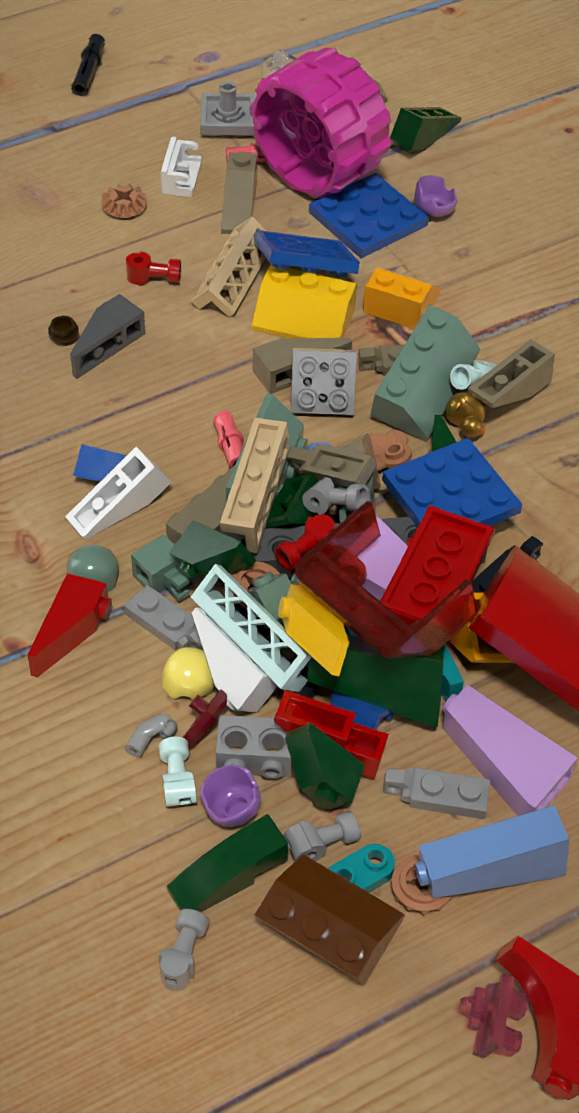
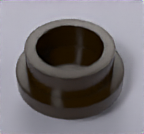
[48,315,79,344]

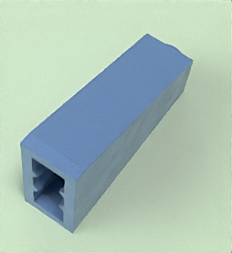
[414,805,569,899]

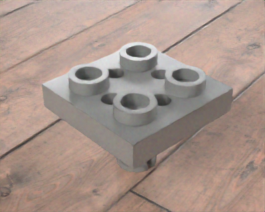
[200,81,255,136]
[291,348,357,415]

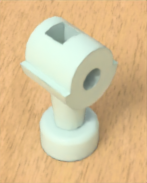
[450,360,497,390]
[158,736,197,807]

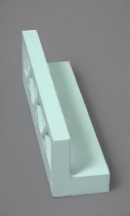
[191,564,312,692]

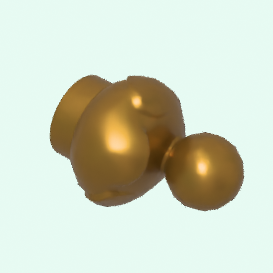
[446,390,486,438]

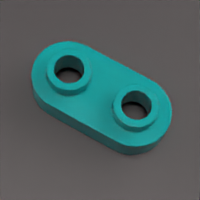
[328,844,395,893]

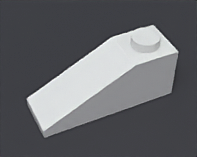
[65,447,172,540]
[192,607,277,713]

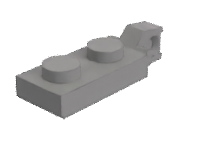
[124,585,203,651]
[383,768,490,819]

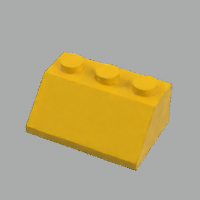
[252,264,357,338]

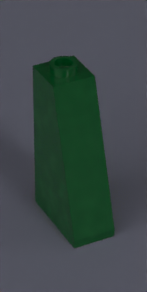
[304,636,445,727]

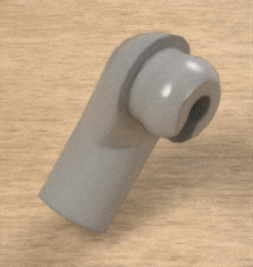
[125,713,177,757]

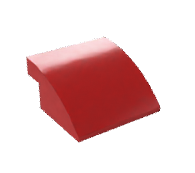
[466,546,579,712]

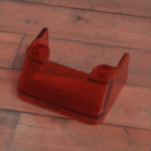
[295,500,477,658]

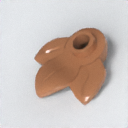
[369,429,412,471]

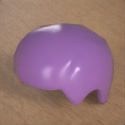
[414,175,457,217]
[200,764,261,827]

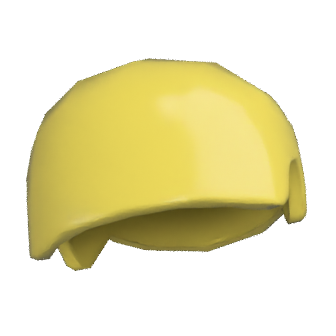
[161,647,215,701]

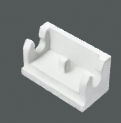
[161,137,202,197]

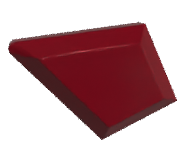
[183,689,227,750]

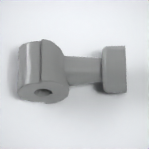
[302,477,370,515]
[283,811,361,861]
[159,909,210,991]

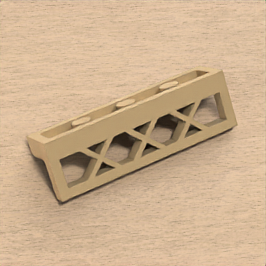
[191,216,267,317]
[220,417,290,553]

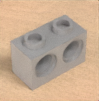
[216,715,292,779]

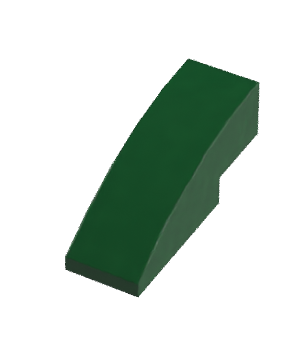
[166,814,288,912]

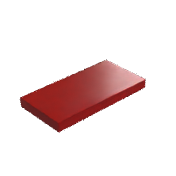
[377,505,495,638]

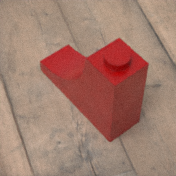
[495,936,579,1101]

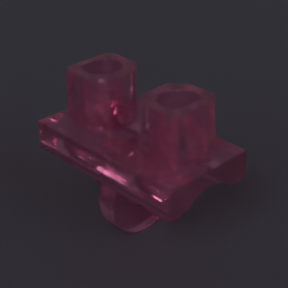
[458,973,529,1059]

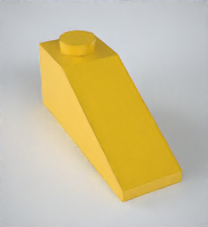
[278,584,349,676]

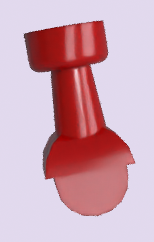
[126,251,181,286]
[274,514,335,571]

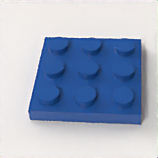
[309,173,429,258]
[254,230,360,277]
[382,438,522,527]

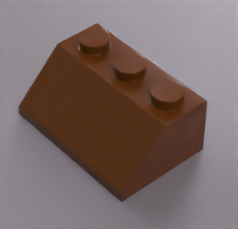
[254,854,405,986]

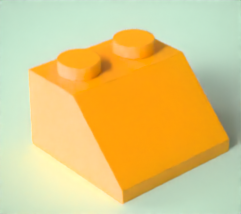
[363,267,441,329]

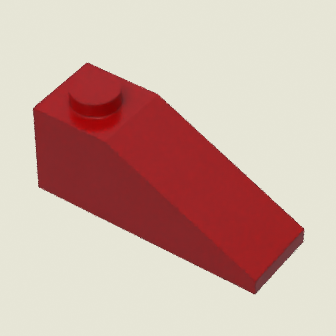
[27,573,112,677]

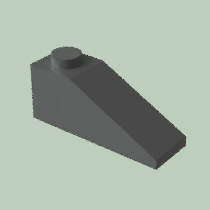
[70,294,146,379]

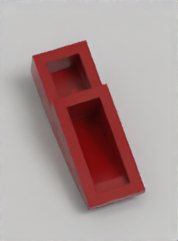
[274,690,389,780]

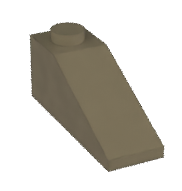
[221,152,257,234]
[253,338,352,394]
[468,339,555,408]

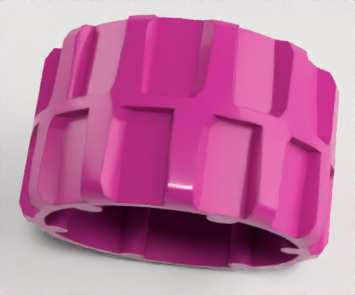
[250,47,391,198]

